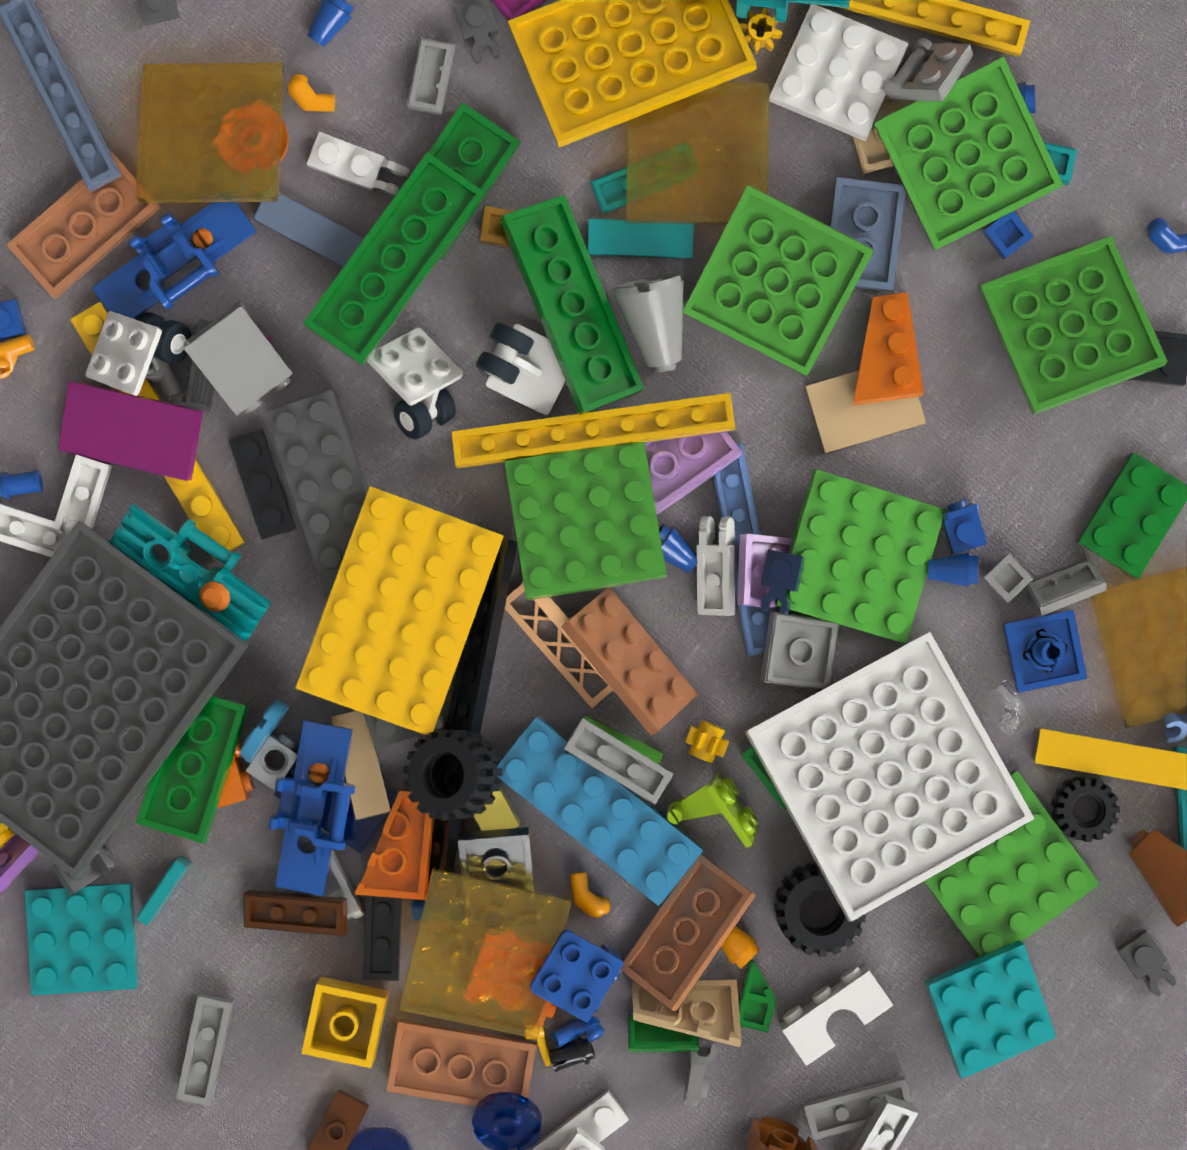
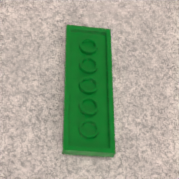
[303,152,486,366]
[499,194,644,415]

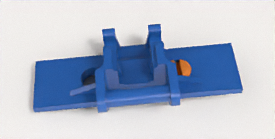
[92,191,257,319]
[268,720,356,896]

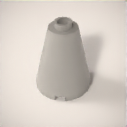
[614,272,684,373]

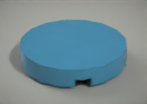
[240,698,290,763]

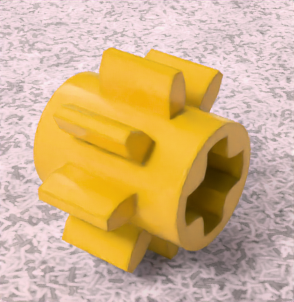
[739,7,783,55]
[685,720,729,763]

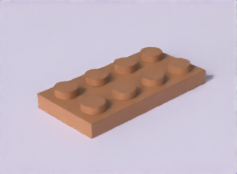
[6,152,161,299]
[561,587,698,736]
[621,854,756,1011]
[386,1019,537,1115]

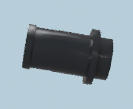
[548,1037,595,1072]

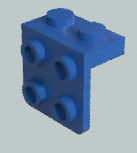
[530,930,625,1023]

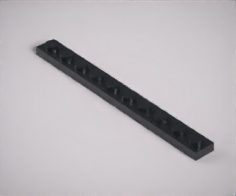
[428,539,517,887]

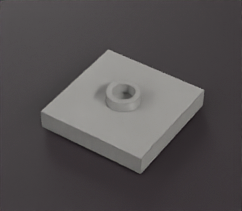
[760,612,839,690]

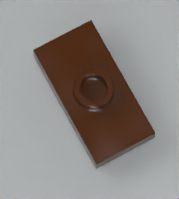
[307,1089,369,1150]

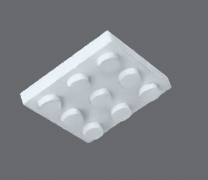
[769,4,909,141]

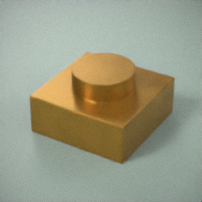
[478,206,514,249]

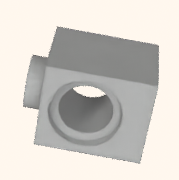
[246,733,299,791]

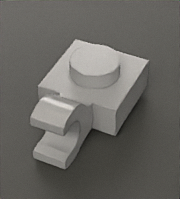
[682,1044,717,1107]

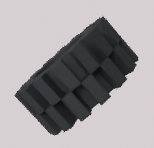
[1051,776,1120,842]

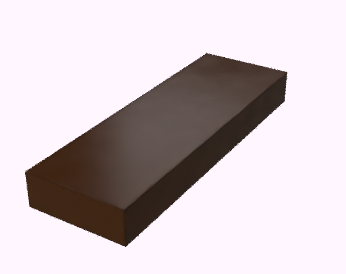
[244,890,347,936]

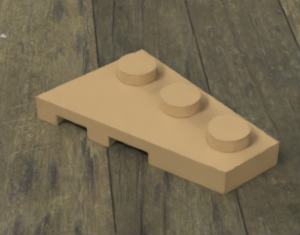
[632,979,741,1048]

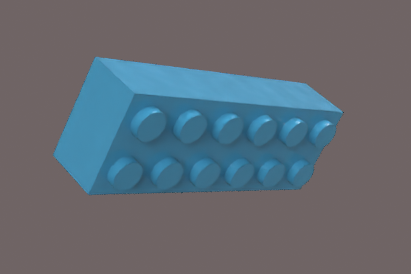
[497,716,703,906]

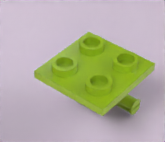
[667,771,759,849]

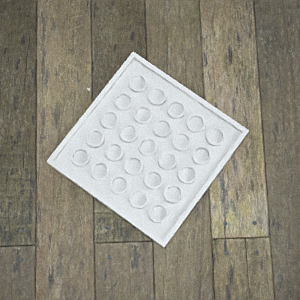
[745,632,1034,922]

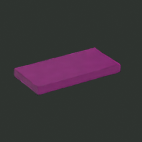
[58,381,203,481]

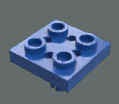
[1002,610,1088,693]

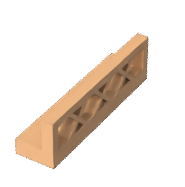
[505,583,614,708]

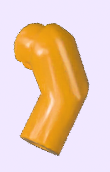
[570,871,611,918]

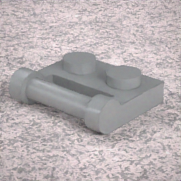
[884,38,974,101]

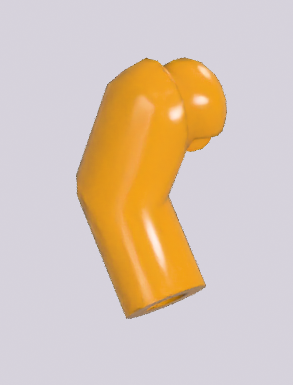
[287,74,336,112]
[0,334,35,379]

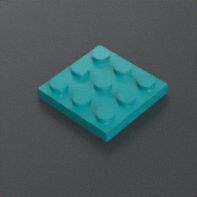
[25,882,139,996]
[924,940,1057,1079]

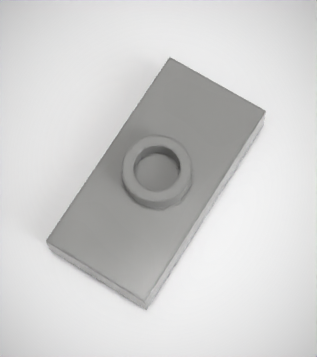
[406,38,455,116]
[1026,559,1107,616]

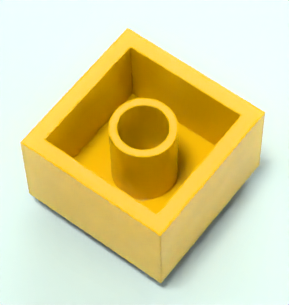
[301,976,390,1068]

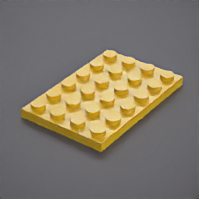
[508,0,757,148]
[295,486,504,735]

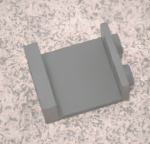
[183,301,293,416]

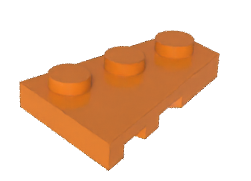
[354,791,434,900]

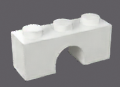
[779,965,893,1066]

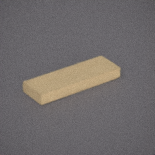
[330,711,391,820]

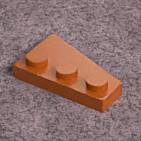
[853,292,924,406]

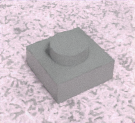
[982,553,1033,603]

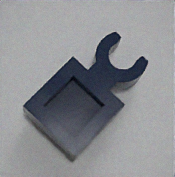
[761,550,805,615]

